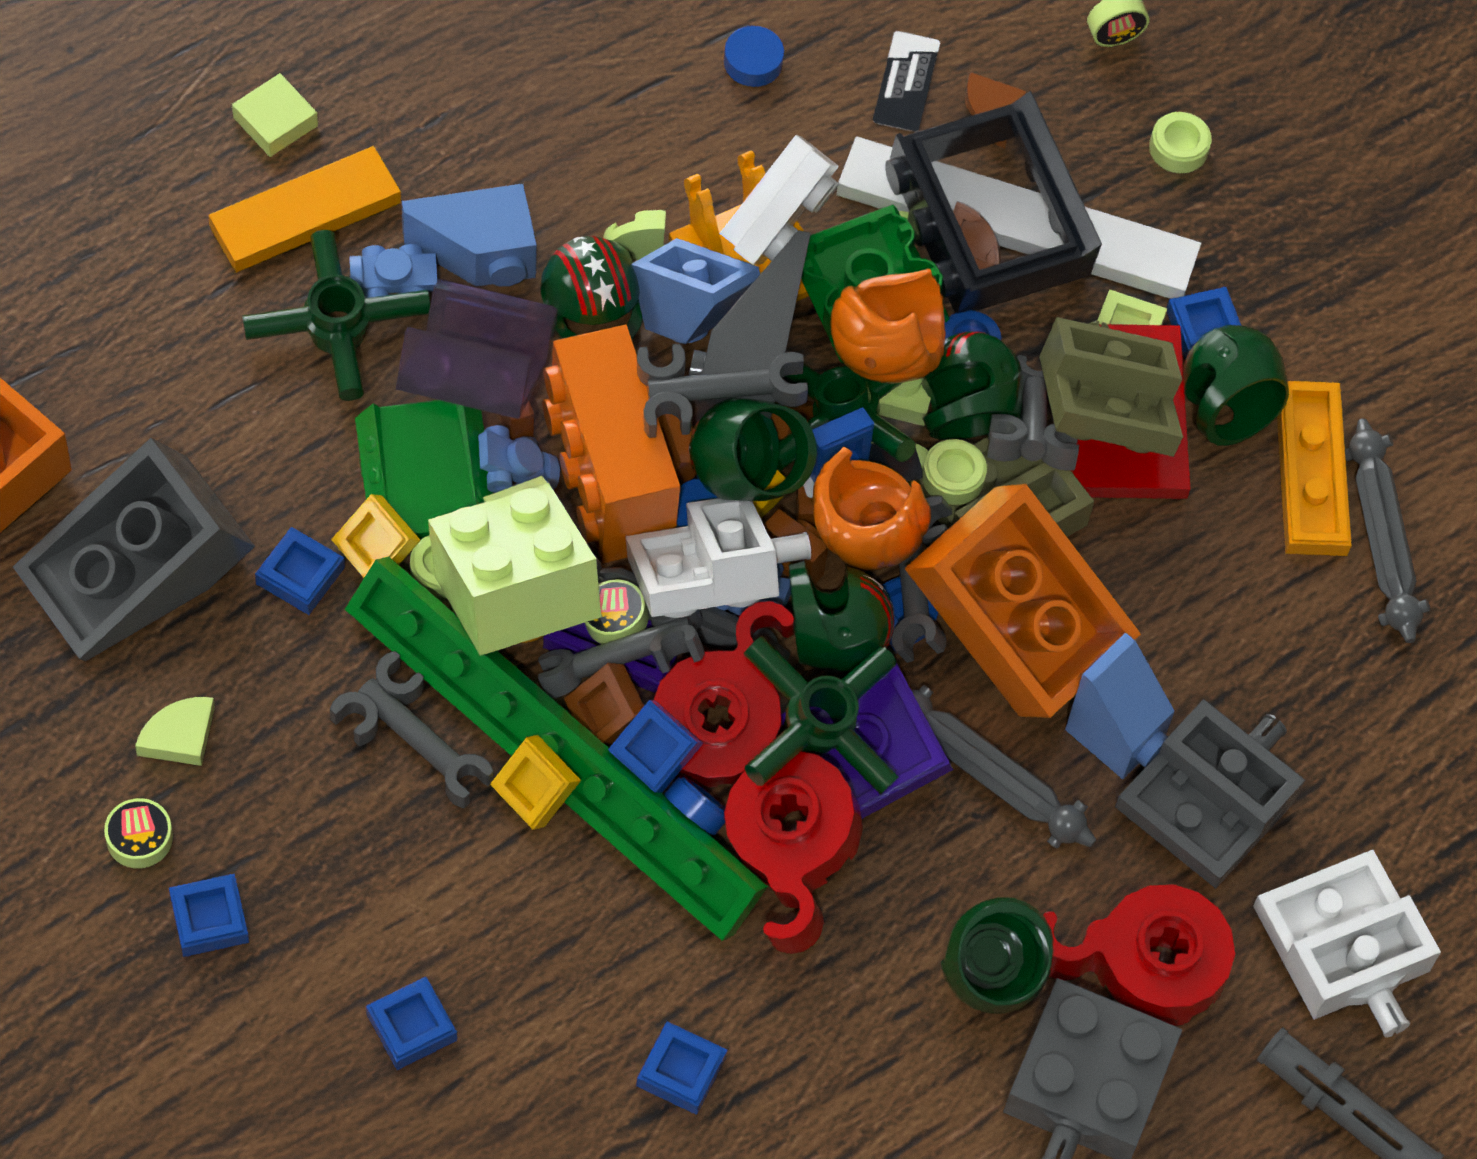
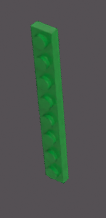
[344,557,768,941]

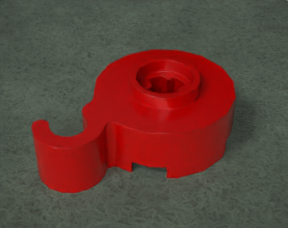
[653,601,794,788]
[724,752,863,954]
[1043,884,1235,1026]

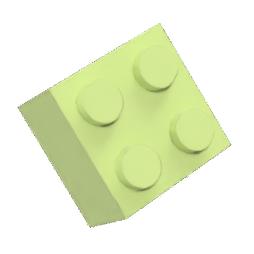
[428,483,601,656]

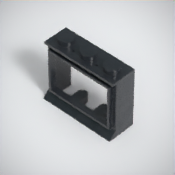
[885,91,1102,313]

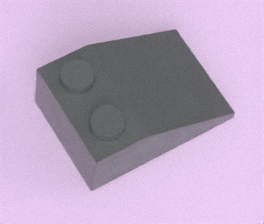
[689,230,811,428]
[12,438,255,662]

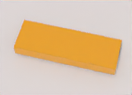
[208,146,401,273]
[1277,381,1352,556]

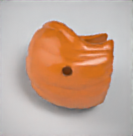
[831,269,946,384]
[813,447,931,570]

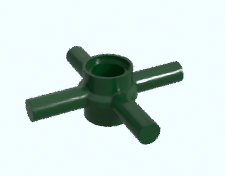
[242,230,431,401]
[777,363,916,470]
[744,636,899,795]

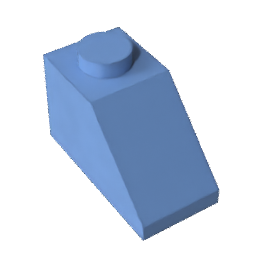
[402,184,537,287]
[632,238,760,344]
[1065,632,1175,779]

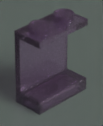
[396,279,558,419]

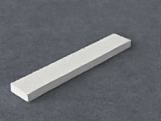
[836,136,1201,299]

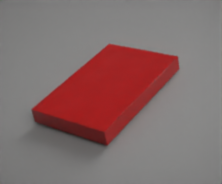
[1071,324,1190,499]

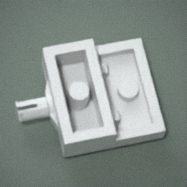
[719,135,839,265]
[626,498,811,618]
[1253,850,1441,1037]

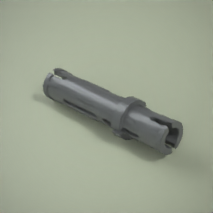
[1257,1027,1444,1159]

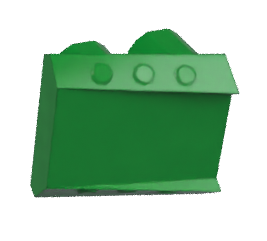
[801,204,950,364]
[355,392,493,540]

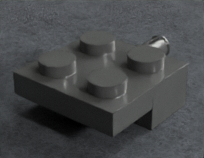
[1115,699,1305,889]
[1003,978,1183,1159]

